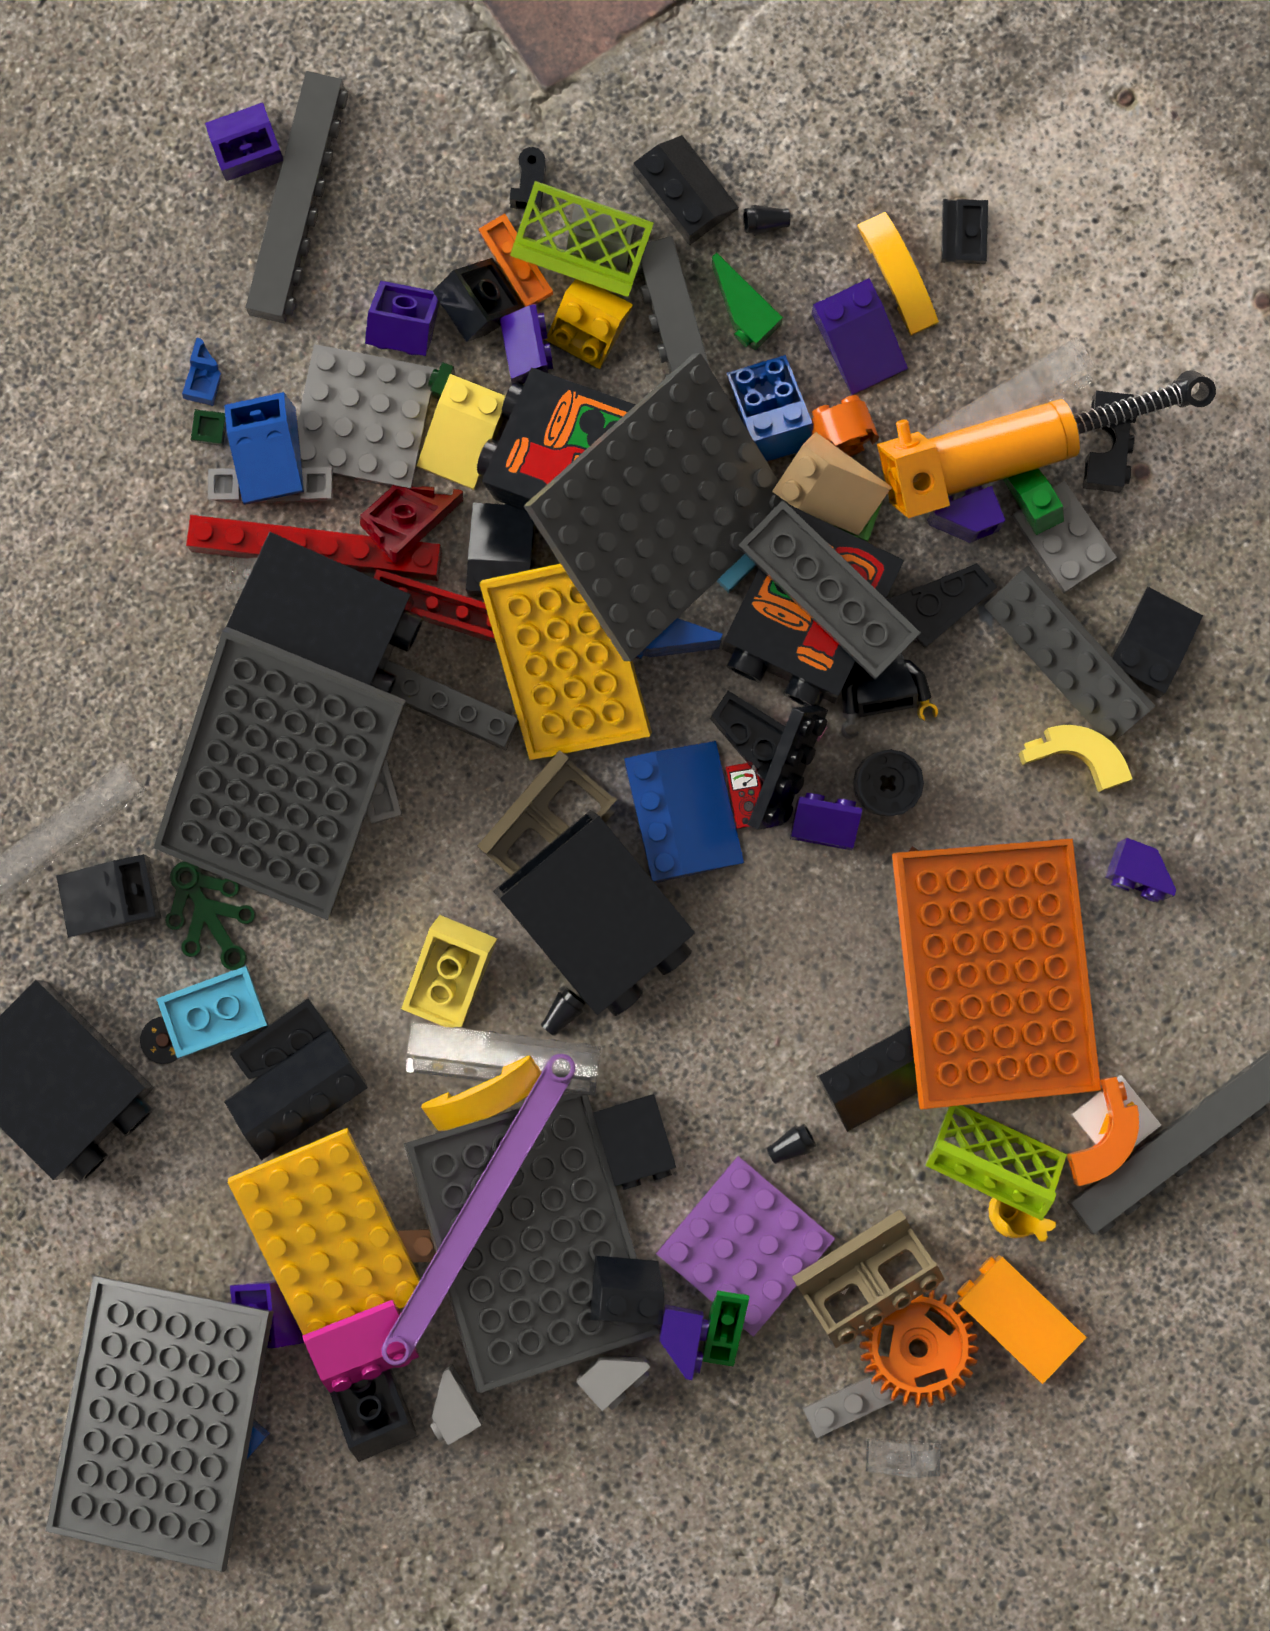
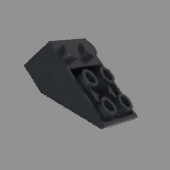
[56,854,162,938]

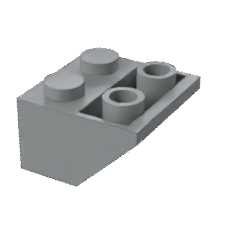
[576,1355,651,1411]

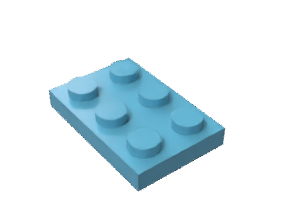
[156,966,268,1059]

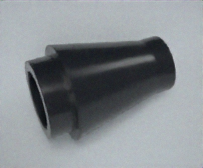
[743,205,790,236]
[541,988,585,1036]
[767,1124,816,1164]

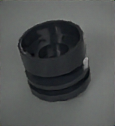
[853,749,924,816]

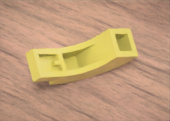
[1018,725,1132,792]

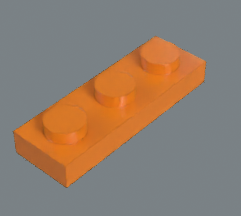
[478,213,553,307]

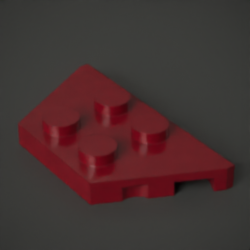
[360,485,463,563]

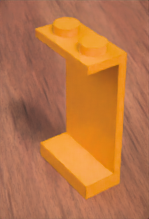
[956,1255,1087,1384]

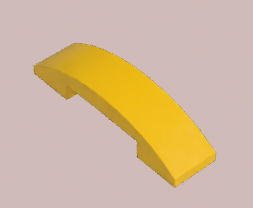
[857,212,939,336]
[421,1055,542,1131]

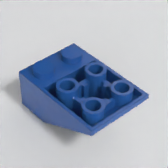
[726,355,813,461]
[224,392,304,505]

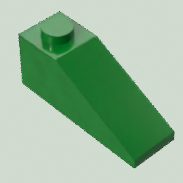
[711,252,783,350]
[1003,468,1064,535]
[702,1290,749,1367]

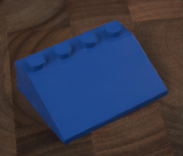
[624,741,744,883]

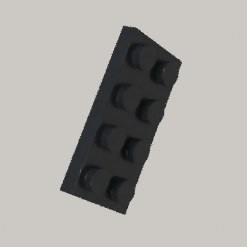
[747,705,828,830]

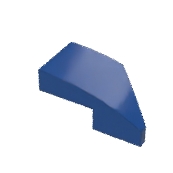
[182,338,221,406]

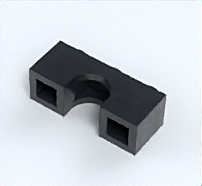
[1083,390,1137,493]

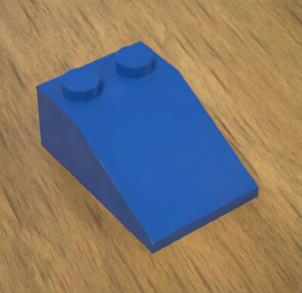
[635,618,723,659]

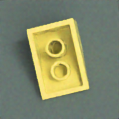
[416,374,505,490]
[401,915,498,1033]

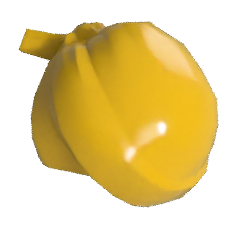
[988,1197,1056,1242]

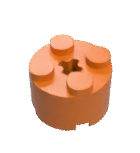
[811,395,879,457]

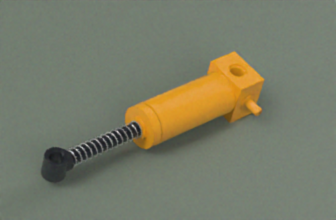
[877,370,1216,519]

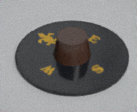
[140,1017,178,1064]

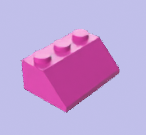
[302,1300,419,1393]

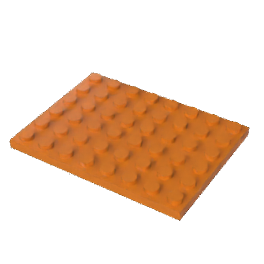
[892,838,1101,1109]

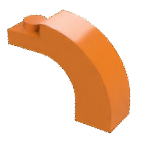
[1067,1077,1139,1186]

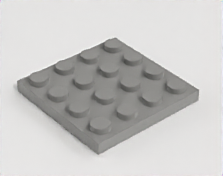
[297,344,436,488]

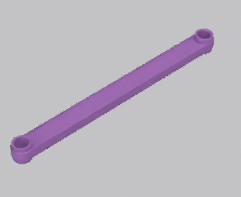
[382,1054,575,1366]

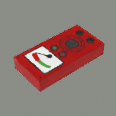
[725,763,761,829]

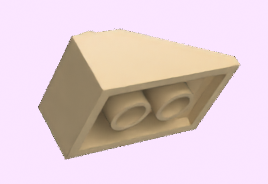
[772,432,892,536]

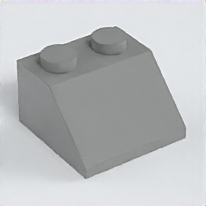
[566,204,636,272]
[430,1364,485,1445]

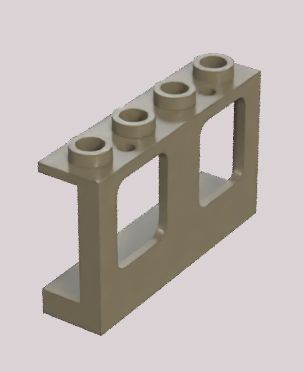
[477,750,617,876]
[792,1209,945,1348]

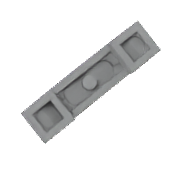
[208,467,333,504]

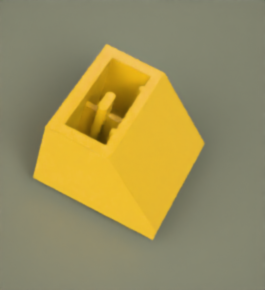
[546,279,633,369]

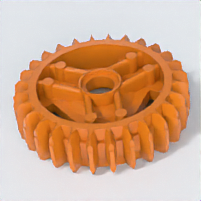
[859,1290,979,1408]

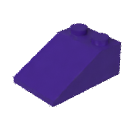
[811,278,908,395]

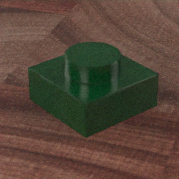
[428,362,456,400]
[190,409,226,446]

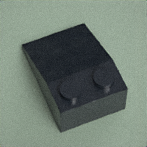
[466,503,534,597]
[1111,587,1203,698]
[330,1368,418,1462]

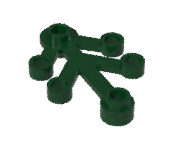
[165,861,256,971]

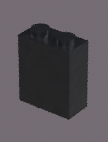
[593,1094,676,1190]

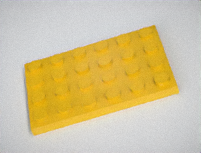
[479,564,652,760]
[228,1128,420,1335]

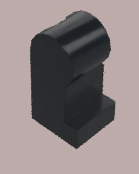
[509,147,546,211]

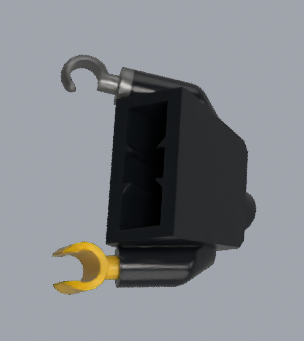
[841,653,938,739]

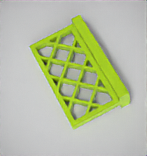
[510,181,654,297]
[925,1105,1067,1220]

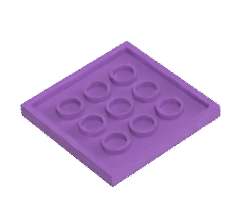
[656,1156,835,1337]

